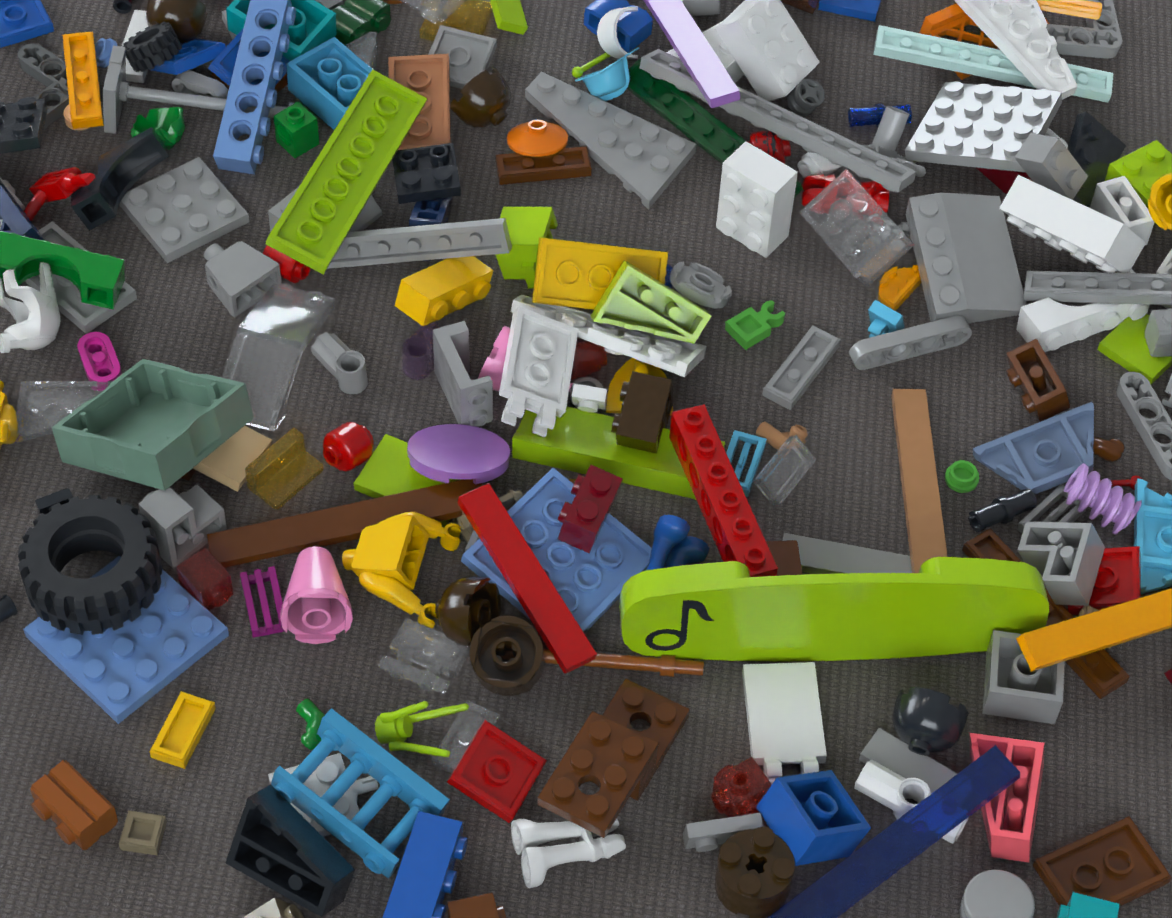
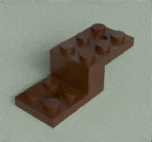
[537,678,690,838]

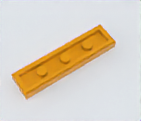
[63,31,104,129]

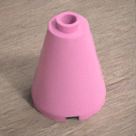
[280,546,353,644]

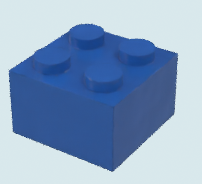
[756,770,871,866]

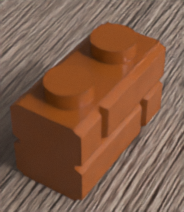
[30,760,118,850]

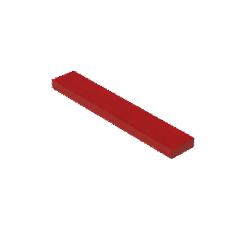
[457,483,597,674]

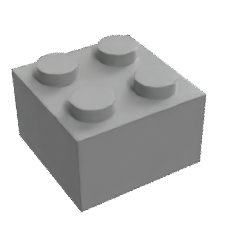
[982,630,1065,724]

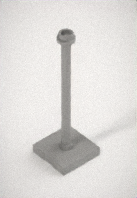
[103,45,294,134]

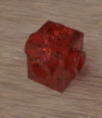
[711,757,772,817]

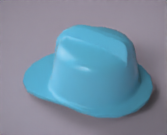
[575,47,639,101]

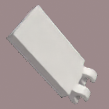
[499,306,579,437]
[742,662,827,788]

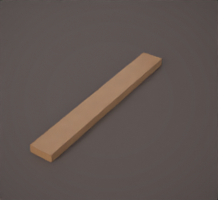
[891,389,948,573]

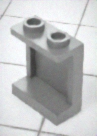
[433,321,493,427]

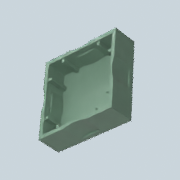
[52,359,254,490]

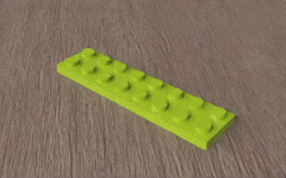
[265,69,427,275]

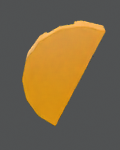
[878,265,921,311]

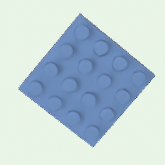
[461,468,652,634]
[23,556,229,724]

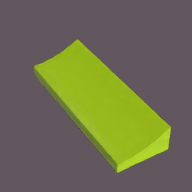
[512,407,725,500]

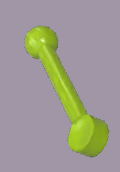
[572,52,610,78]

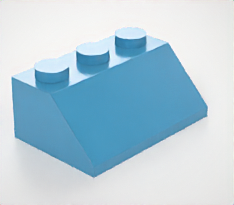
[287,37,372,130]

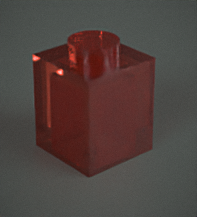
[176,548,234,611]

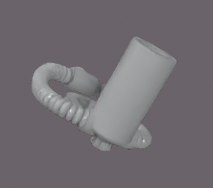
[862,106,926,177]

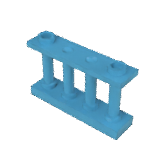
[271,708,450,879]

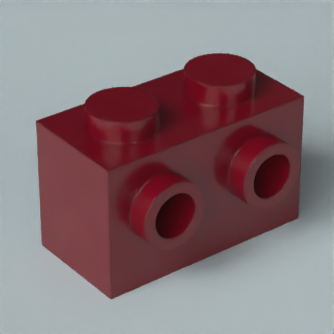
[557,465,623,554]

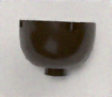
[146,0,208,44]
[450,67,511,128]
[435,576,501,648]

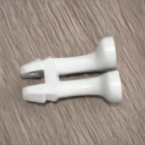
[511,818,626,888]

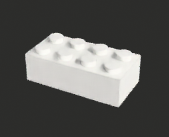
[999,175,1146,273]

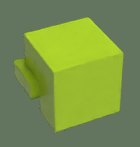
[495,207,558,289]

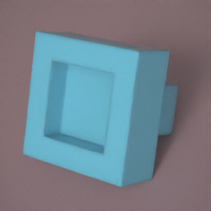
[868,300,905,338]

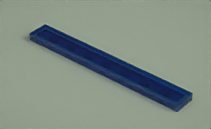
[769,745,1020,918]

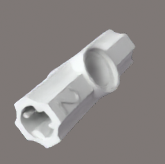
[854,759,970,844]

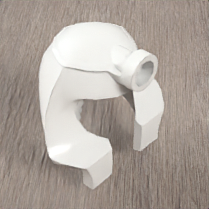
[0,262,61,353]

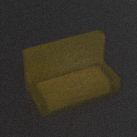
[245,427,324,510]

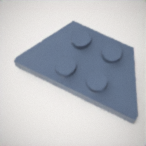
[973,402,1094,494]

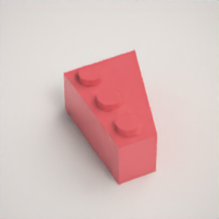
[969,733,1044,863]

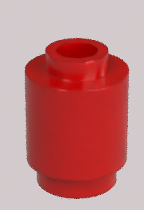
[262,245,311,283]

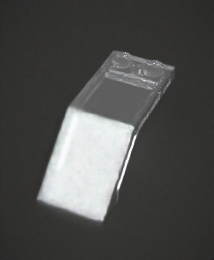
[222,283,335,431]

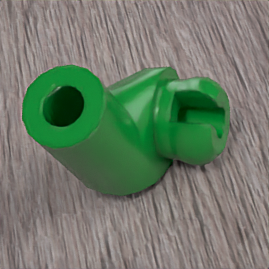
[296,698,325,750]

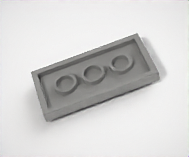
[25,221,137,334]

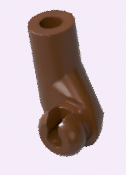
[1093,436,1125,462]

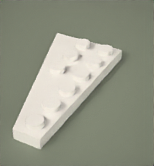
[954,0,1077,100]
[510,295,707,377]

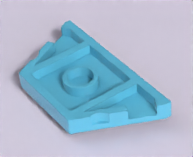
[1134,479,1172,594]

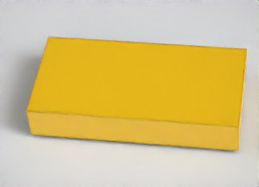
[150,691,216,769]

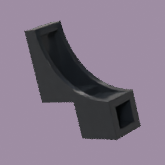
[71,127,169,231]

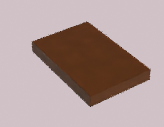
[1033,816,1172,907]

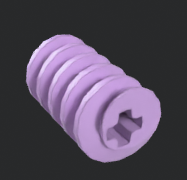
[1064,463,1142,535]

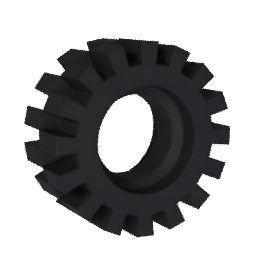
[122,22,182,72]

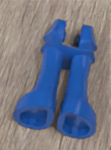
[646,515,710,570]

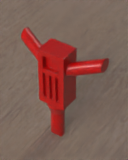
[24,167,96,221]

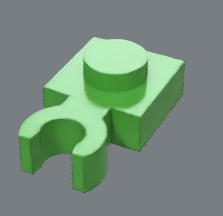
[725,300,785,350]

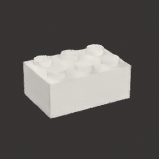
[715,0,820,101]
[716,141,798,258]

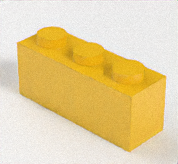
[394,256,494,326]

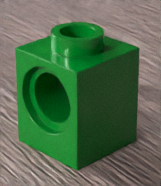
[274,102,319,159]

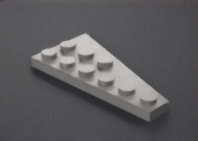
[525,71,697,210]

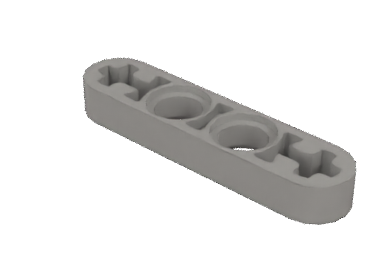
[849,315,972,370]
[1116,372,1172,481]

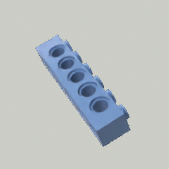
[213,0,296,175]

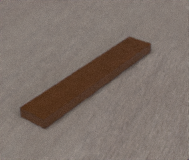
[962,528,1129,699]

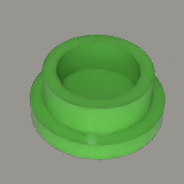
[945,460,979,493]

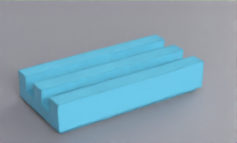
[726,430,767,497]

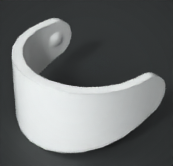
[597,7,638,59]

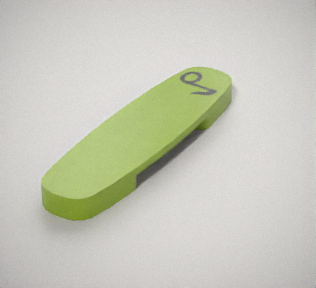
[619,557,1049,662]

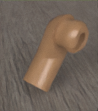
[756,421,808,450]

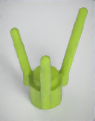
[375,701,469,757]

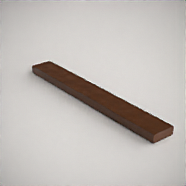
[207,479,482,570]

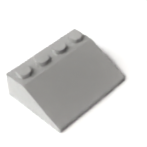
[906,192,1027,324]

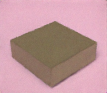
[119,810,167,856]

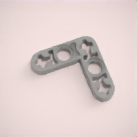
[1046,0,1122,59]

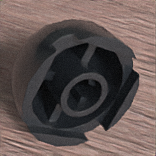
[892,687,969,756]

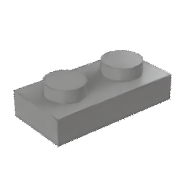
[683,813,763,852]

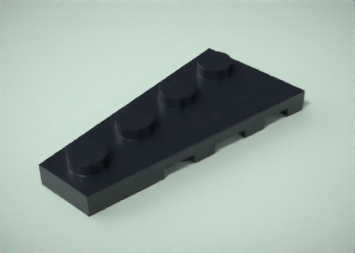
[1067,111,1126,208]

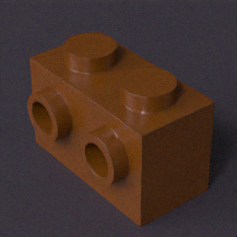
[1006,338,1070,422]

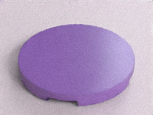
[407,424,510,484]

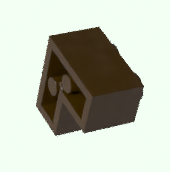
[611,371,673,454]

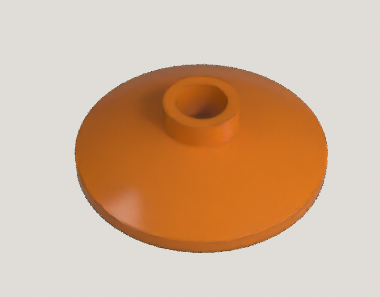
[507,120,568,157]

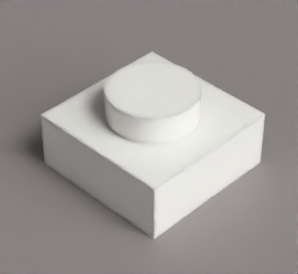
[572,384,607,412]

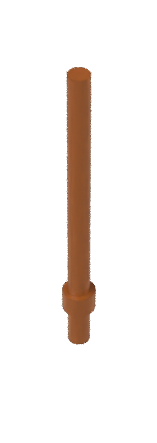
[499,649,704,677]

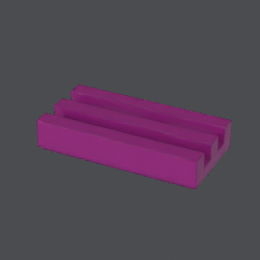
[240,566,288,638]

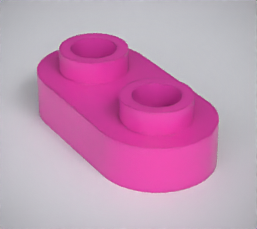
[77,332,122,390]

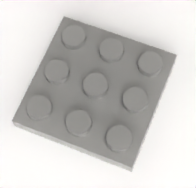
[119,157,249,263]

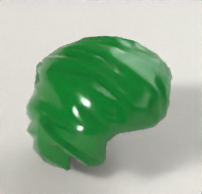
[131,107,185,150]

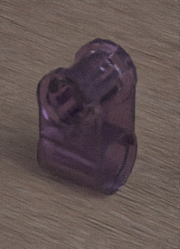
[402,321,441,380]

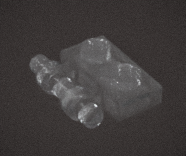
[378,618,470,694]

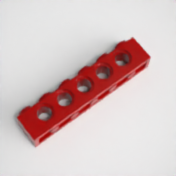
[669,404,778,577]

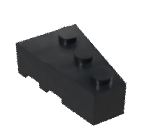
[225,784,355,917]

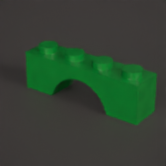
[0,231,125,310]

